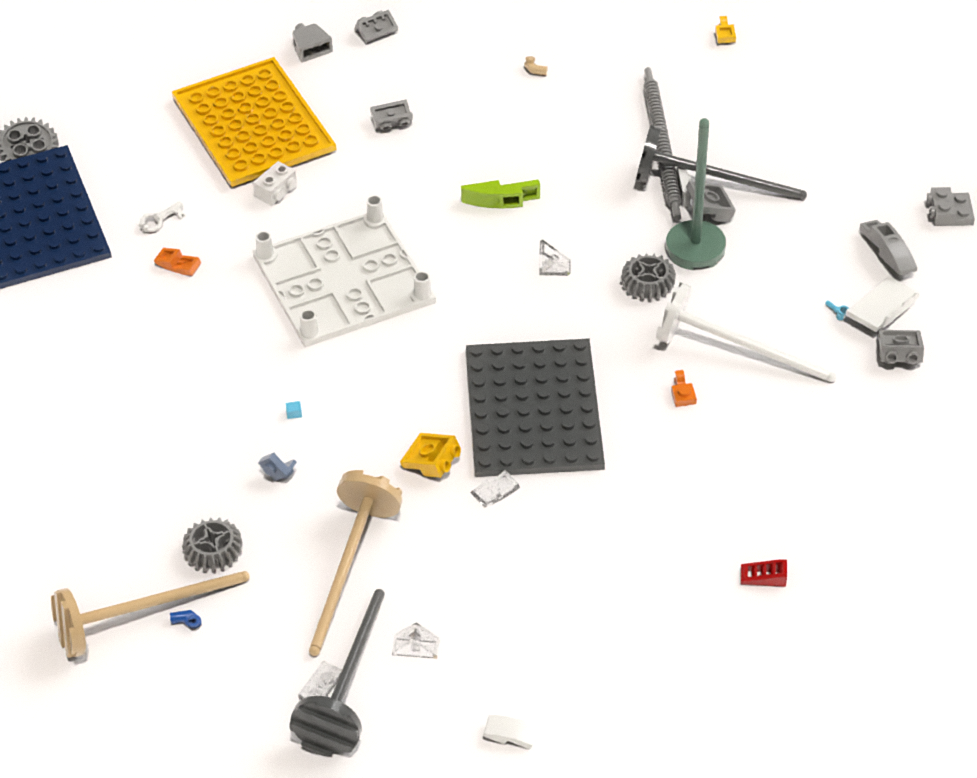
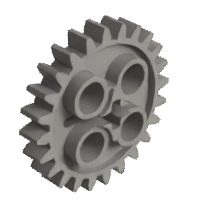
[0,117,59,162]

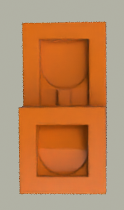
[154,247,201,276]

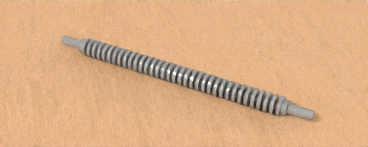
[643,67,682,221]

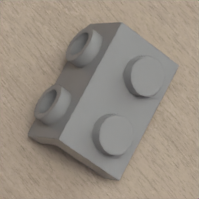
[370,99,413,131]

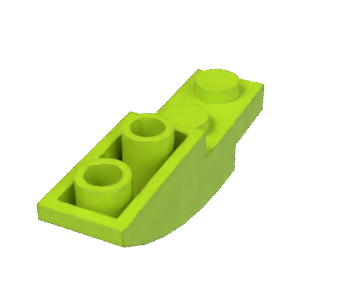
[461,179,540,209]

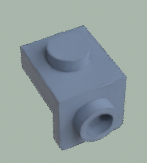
[258,452,297,481]

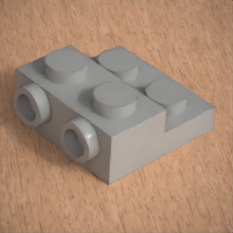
[686,181,736,222]
[926,187,975,226]
[878,329,924,364]

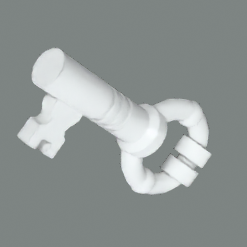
[139,201,186,232]

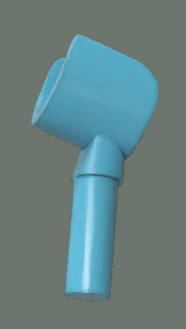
[825,300,849,321]

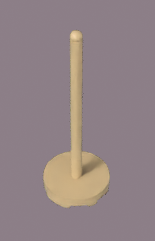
[309,470,403,656]
[51,571,250,658]

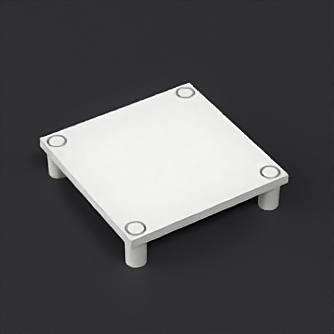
[252,195,436,347]

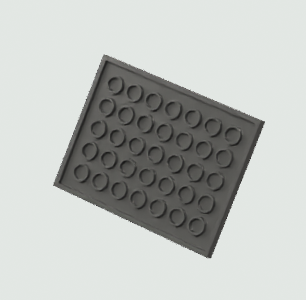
[466,338,605,477]

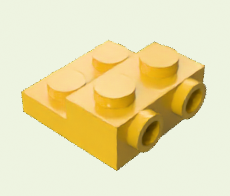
[400,433,461,478]

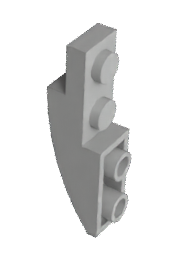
[859,220,918,275]

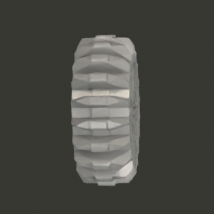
[621,253,676,301]
[182,517,243,573]

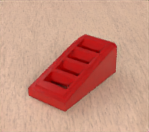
[741,559,787,587]

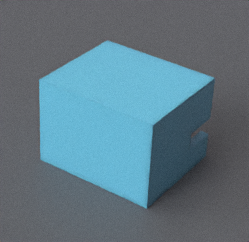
[285,401,302,419]

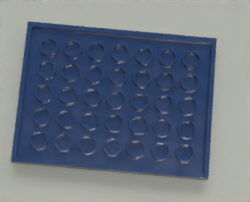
[0,145,112,289]

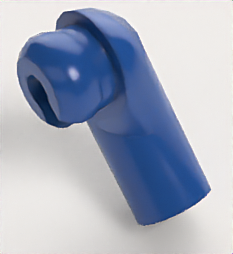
[170,610,202,629]

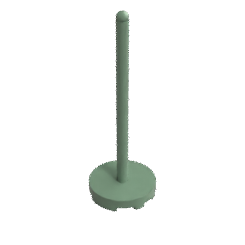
[666,118,726,270]

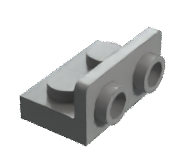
[354,9,399,43]

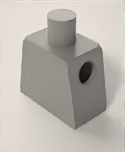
[292,23,333,63]

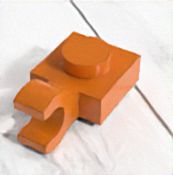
[671,370,697,407]

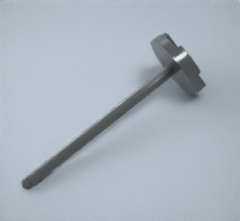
[635,125,807,200]
[289,589,385,757]

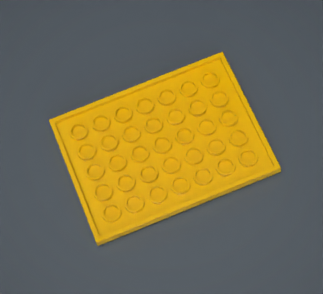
[172,57,337,187]

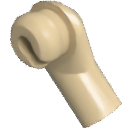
[524,56,548,76]

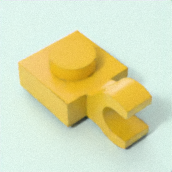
[715,16,736,43]

